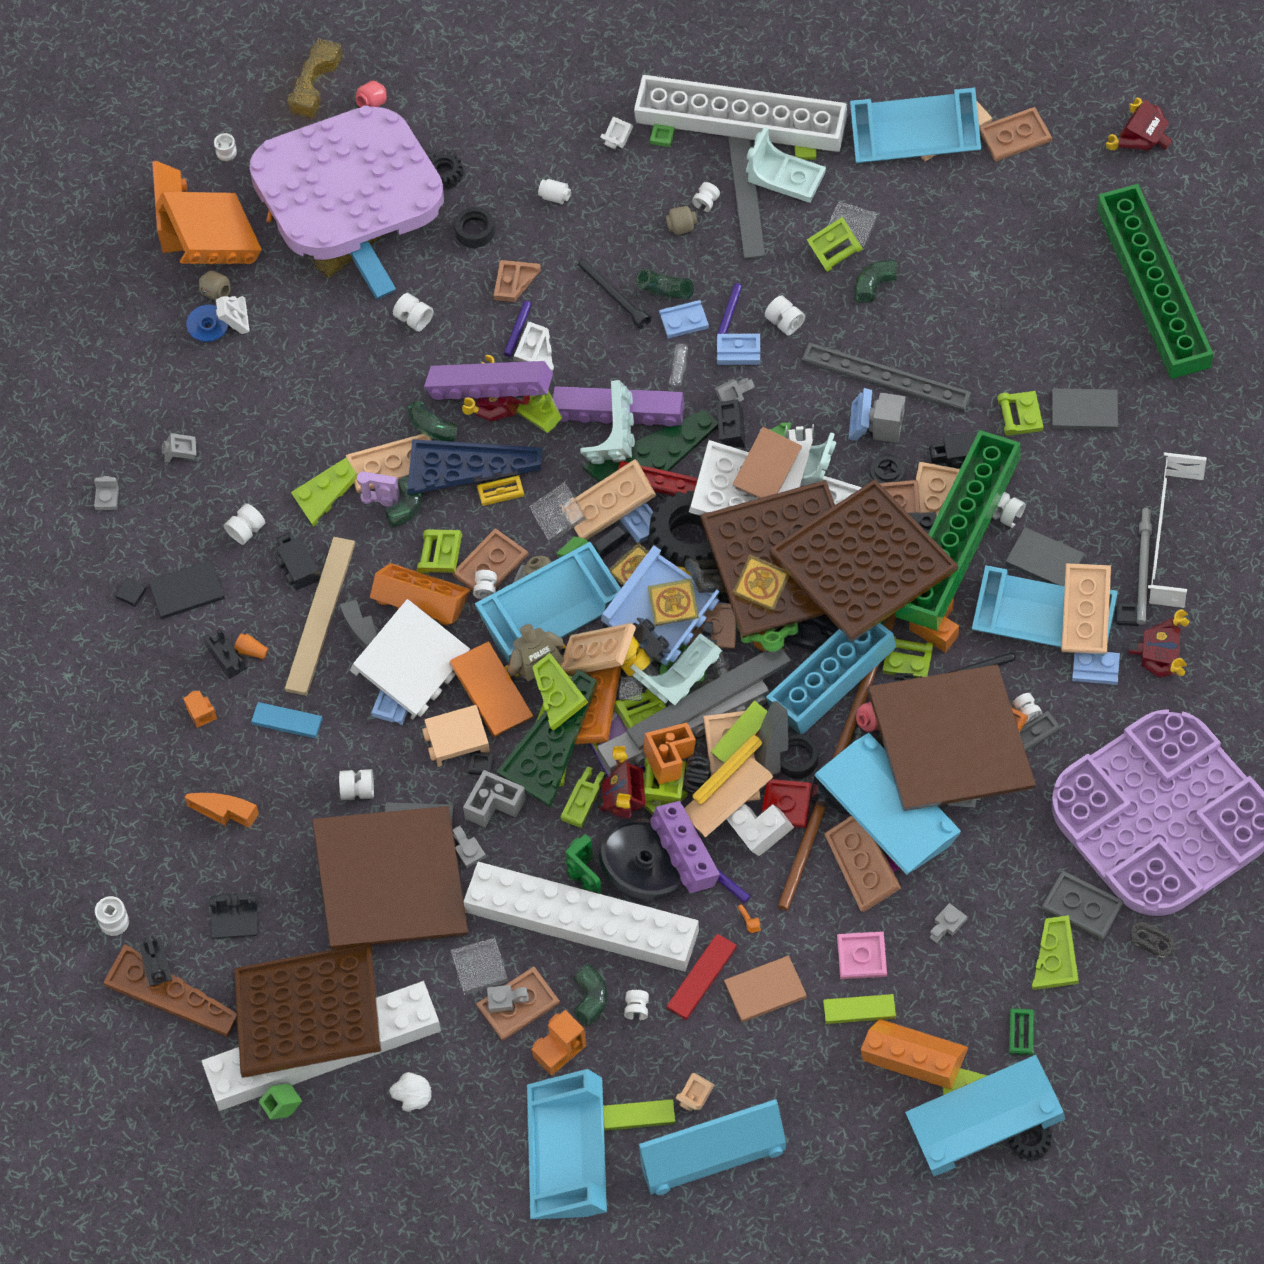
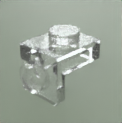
[619,676,644,701]

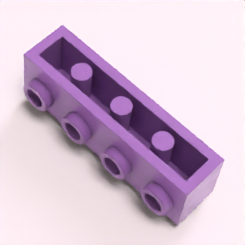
[650,801,720,893]

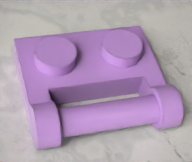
[357,472,400,506]

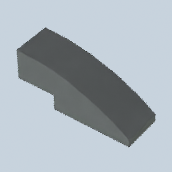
[340,599,377,650]
[755,701,788,774]

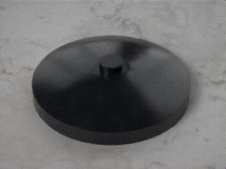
[599,818,683,900]

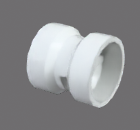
[214,133,237,161]
[692,182,720,212]
[473,570,497,599]
[1012,693,1042,724]
[624,990,649,1020]

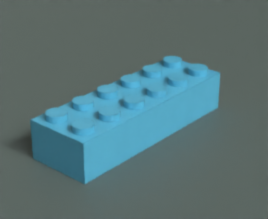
[766,623,896,734]

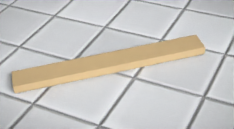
[285,537,355,696]

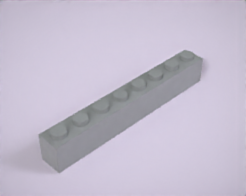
[597,680,769,775]

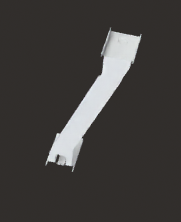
[778,424,814,493]
[1148,452,1207,608]

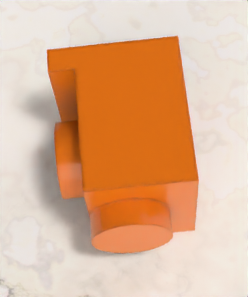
[183,690,217,728]

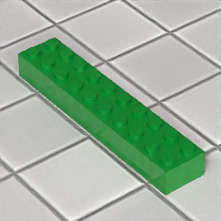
[1097,184,1213,379]
[895,430,1021,631]

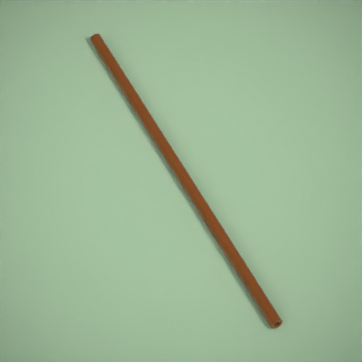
[777,613,897,911]

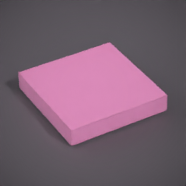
[837,932,887,979]

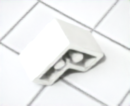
[727,804,794,856]

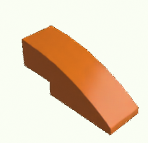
[185,793,259,828]

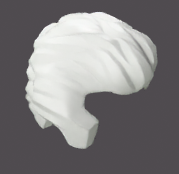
[389,1072,432,1112]

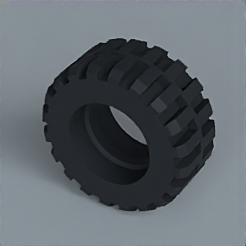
[648,491,718,577]

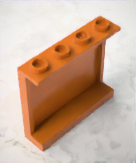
[155,192,262,264]

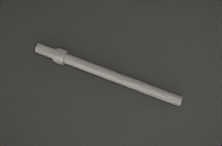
[1137,508,1152,625]

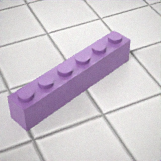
[424,361,553,400]
[553,386,685,427]

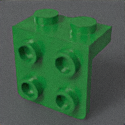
[565,834,601,894]

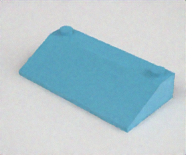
[850,88,981,163]
[475,542,621,665]
[972,565,1118,656]
[815,733,961,875]
[905,1055,1065,1176]
[527,1069,607,1219]
[639,1099,786,1195]

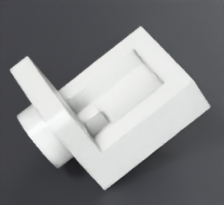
[600,117,633,149]

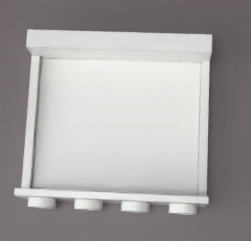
[350,599,470,720]

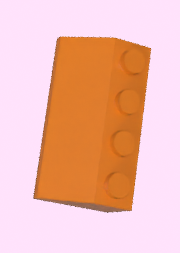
[152,161,187,253]
[370,563,471,625]
[861,1019,968,1090]

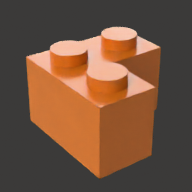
[909,598,959,653]
[643,723,696,784]
[532,1010,586,1076]

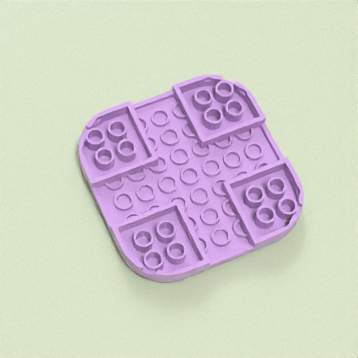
[250,106,444,259]
[1052,710,1264,916]

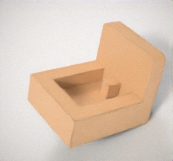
[676,1073,714,1111]

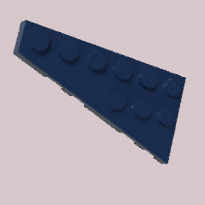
[407,439,542,495]

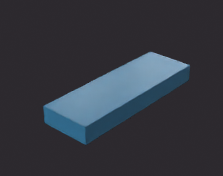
[349,240,396,300]
[251,702,323,738]

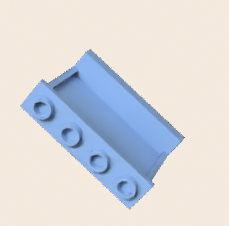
[601,546,719,666]

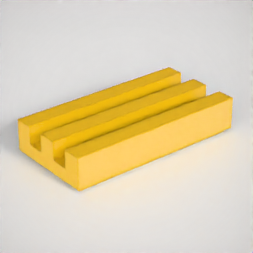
[477,475,524,506]

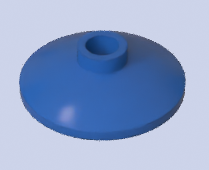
[186,305,229,342]

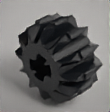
[683,755,710,793]

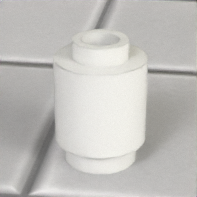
[538,179,571,204]

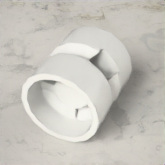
[393,293,433,332]
[765,296,805,336]
[992,492,1026,528]
[224,503,265,545]
[339,769,374,800]
[95,896,129,936]

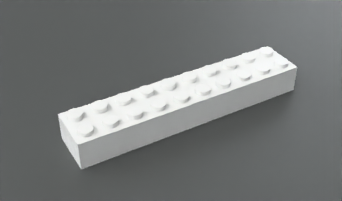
[634,75,847,152]
[464,862,699,972]
[202,981,441,1111]

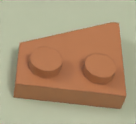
[494,260,541,302]

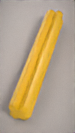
[692,735,762,805]

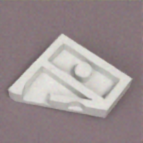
[216,296,250,334]
[513,321,554,372]

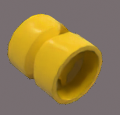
[621,636,651,677]

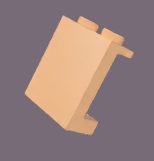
[422,705,490,767]

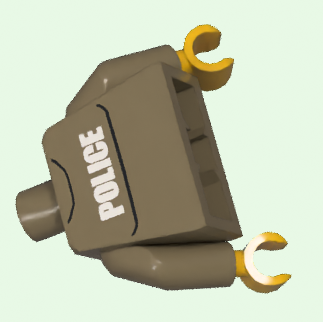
[504,624,566,681]

